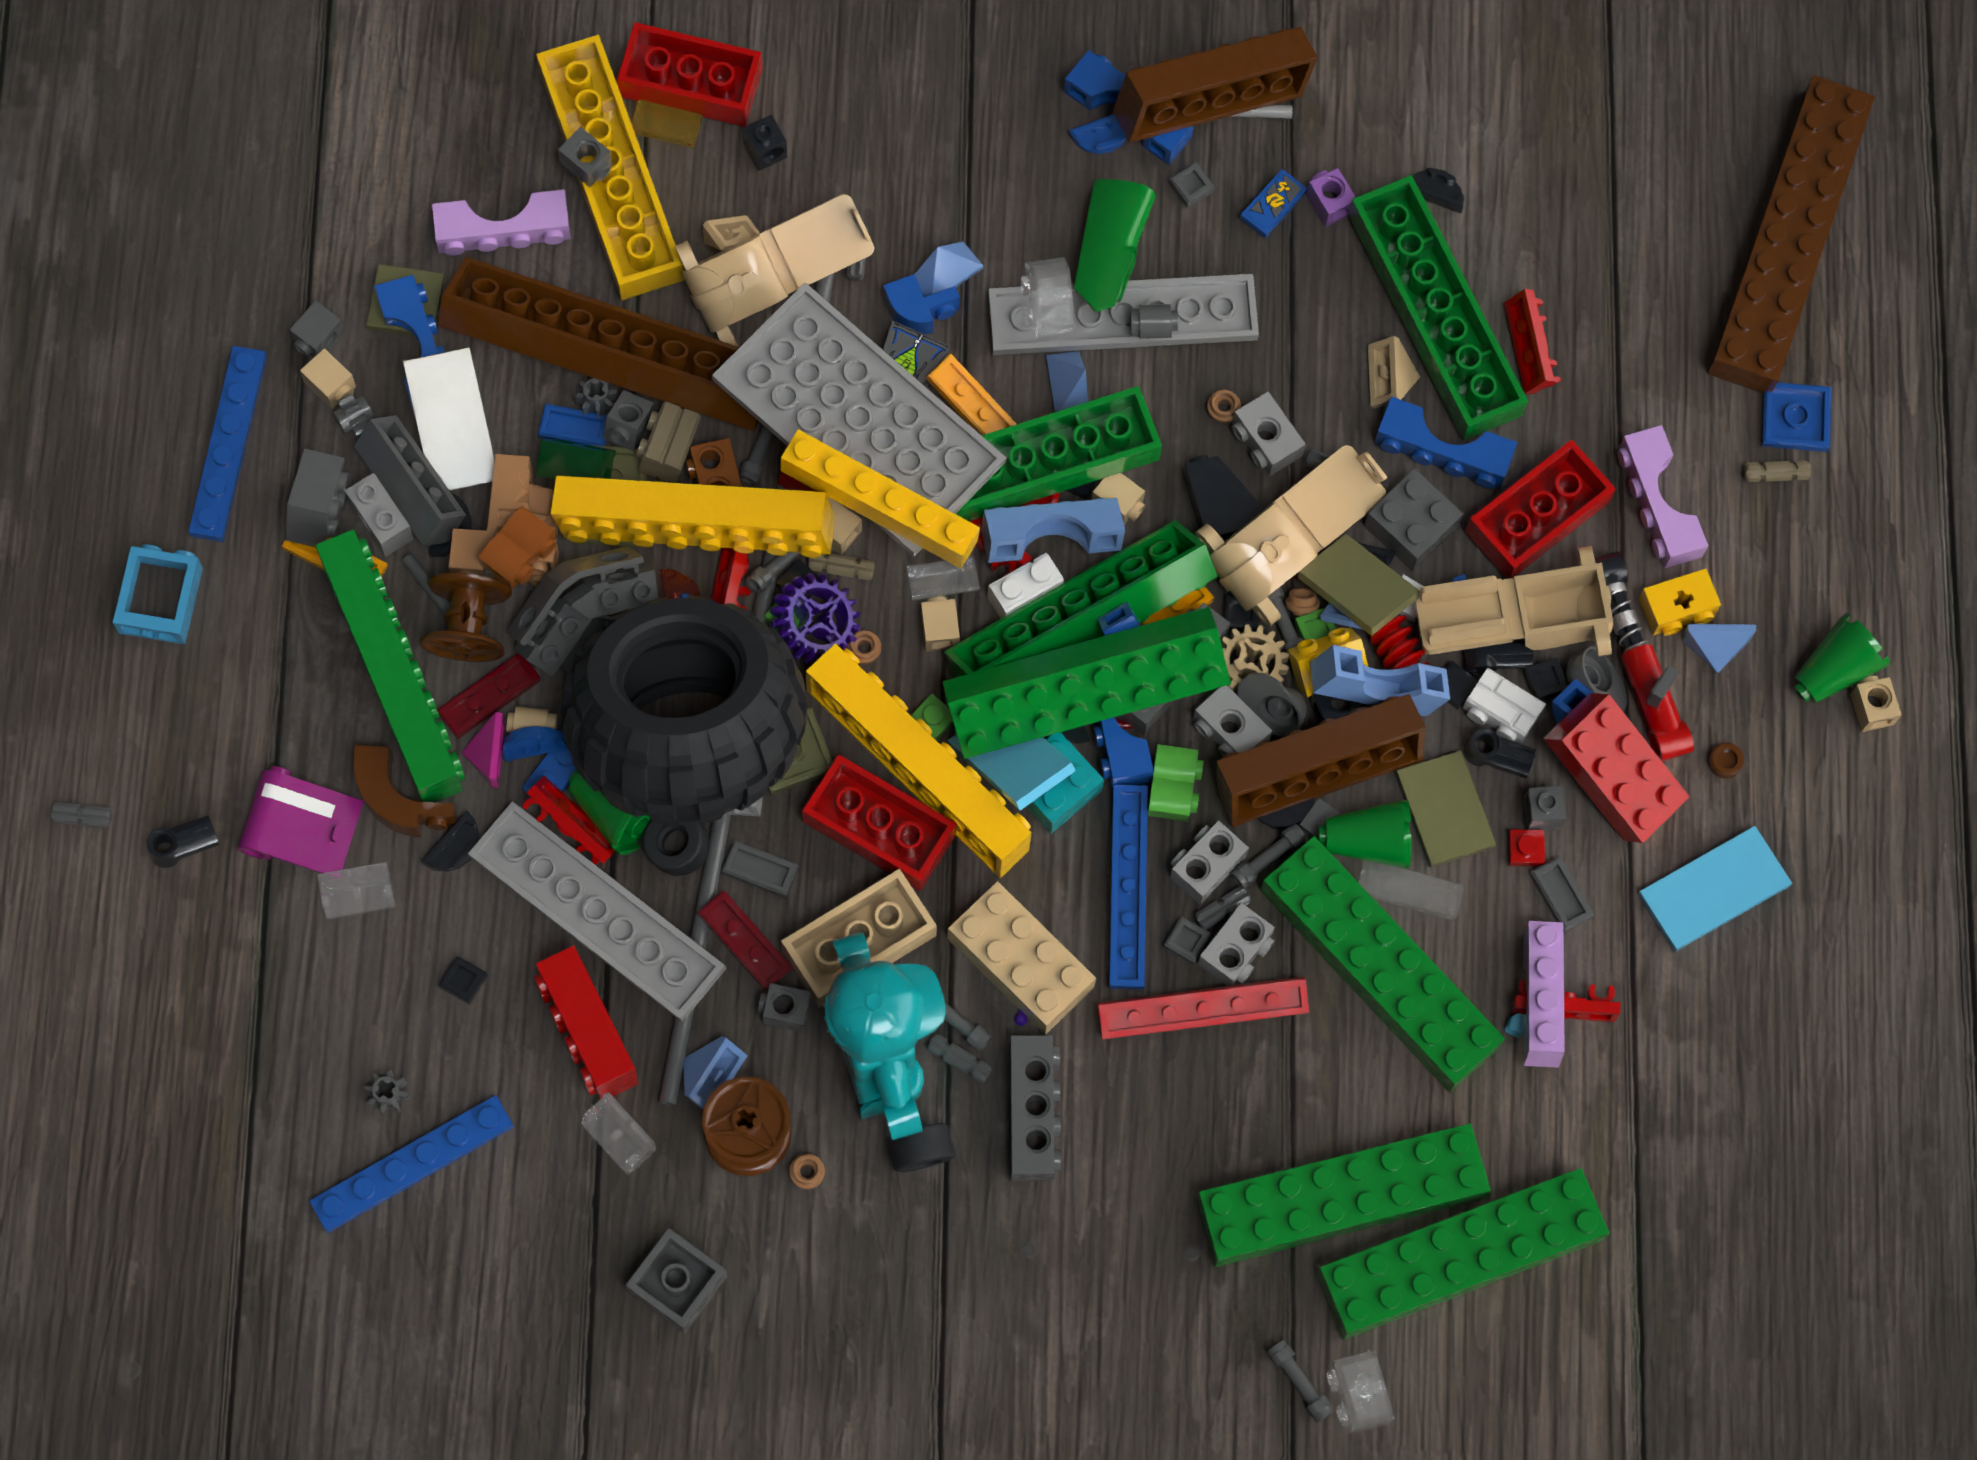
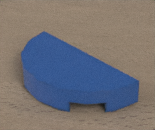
[1069,114,1127,154]
[502,726,567,762]

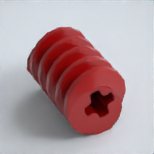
[1364,615,1430,670]

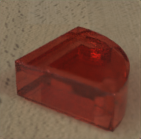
[660,569,701,599]

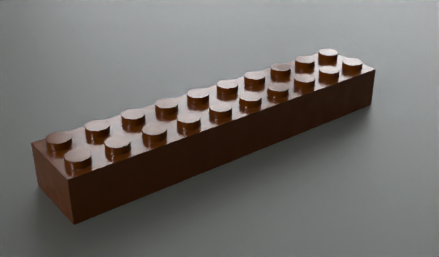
[1708,75,1875,393]
[438,256,759,431]

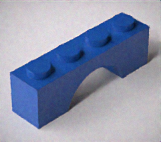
[1064,50,1194,165]
[375,275,445,419]
[1374,396,1518,489]
[1093,717,1154,789]

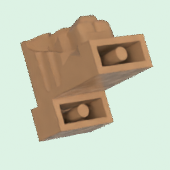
[449,454,559,587]

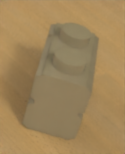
[636,402,701,483]

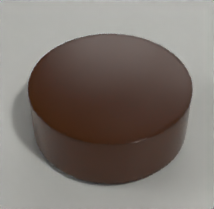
[1708,743,1744,779]

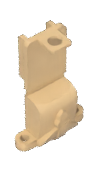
[675,194,874,346]
[1195,445,1387,627]
[1415,546,1613,656]

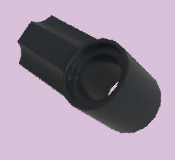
[1465,638,1534,675]
[1464,728,1536,779]
[147,815,219,868]

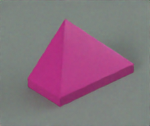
[461,712,505,788]

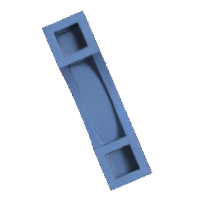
[981,498,1125,563]
[1310,645,1450,716]

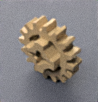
[1221,624,1289,691]

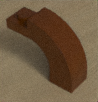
[353,745,457,838]

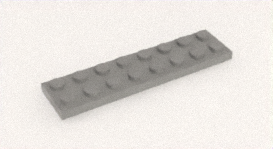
[988,274,1259,355]
[468,801,726,1022]

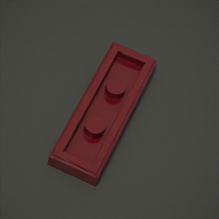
[437,653,541,740]
[697,890,793,992]

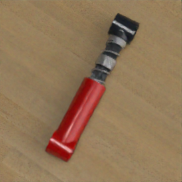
[1595,551,1694,762]

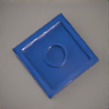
[1762,383,1831,452]

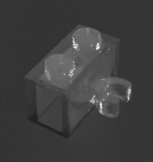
[1021,257,1076,337]
[1327,1350,1395,1435]

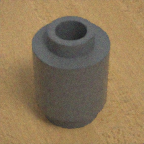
[1130,304,1178,339]

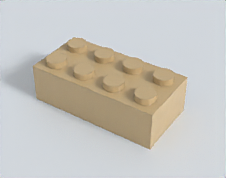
[781,869,937,1008]
[947,881,1096,1035]

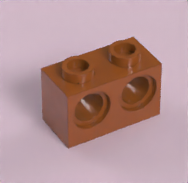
[686,438,742,487]

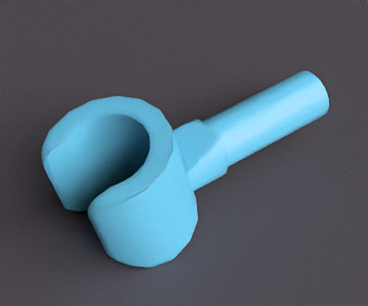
[1505,1013,1526,1037]

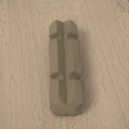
[1744,461,1811,482]
[808,554,875,580]

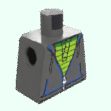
[883,321,950,389]

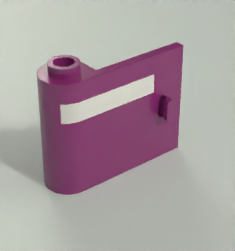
[237,766,364,879]

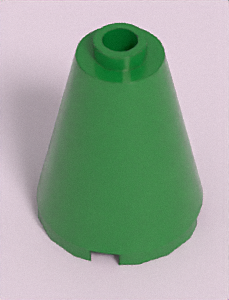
[1793,613,1891,703]
[569,770,652,855]
[1318,800,1411,869]

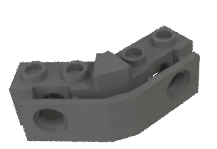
[506,546,658,677]

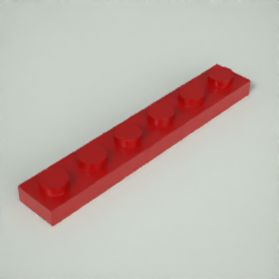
[1097,976,1309,1039]

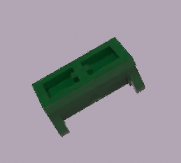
[536,438,616,480]

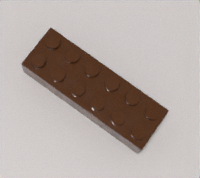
[1113,26,1318,143]
[1217,694,1425,828]

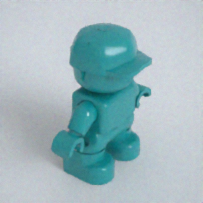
[823,932,946,1140]

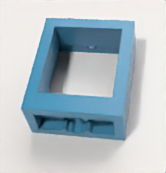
[113,544,203,645]

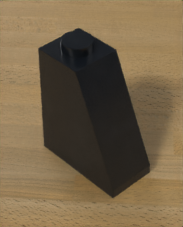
[1183,455,1264,541]

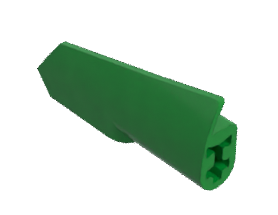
[1074,179,1156,313]

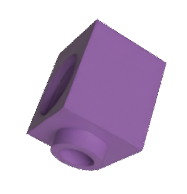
[1306,168,1356,227]

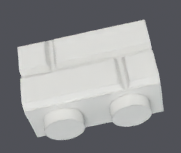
[987,553,1064,618]
[1463,668,1546,744]

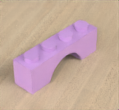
[432,189,571,255]
[1617,425,1708,568]
[1523,921,1565,1068]

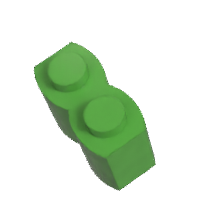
[1147,744,1204,822]

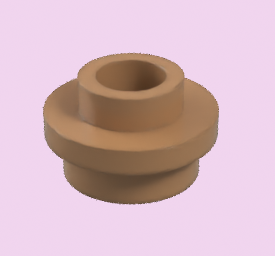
[1207,390,1241,423]
[1286,588,1320,616]
[847,631,881,664]
[789,1154,825,1189]

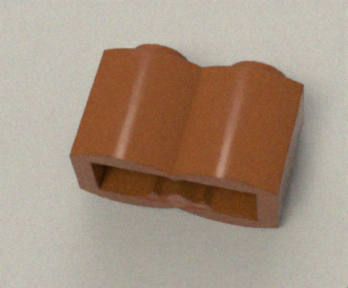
[478,506,556,589]

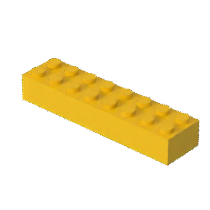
[536,34,684,301]
[551,476,835,558]
[806,643,1032,878]

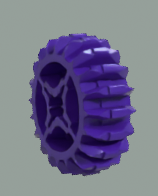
[769,573,861,665]

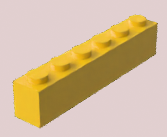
[781,429,980,569]

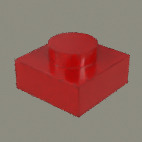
[1508,829,1545,867]

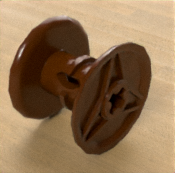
[419,573,512,662]
[702,1076,792,1176]

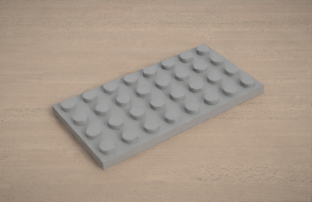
[712,283,1006,557]

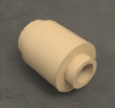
[506,706,557,733]

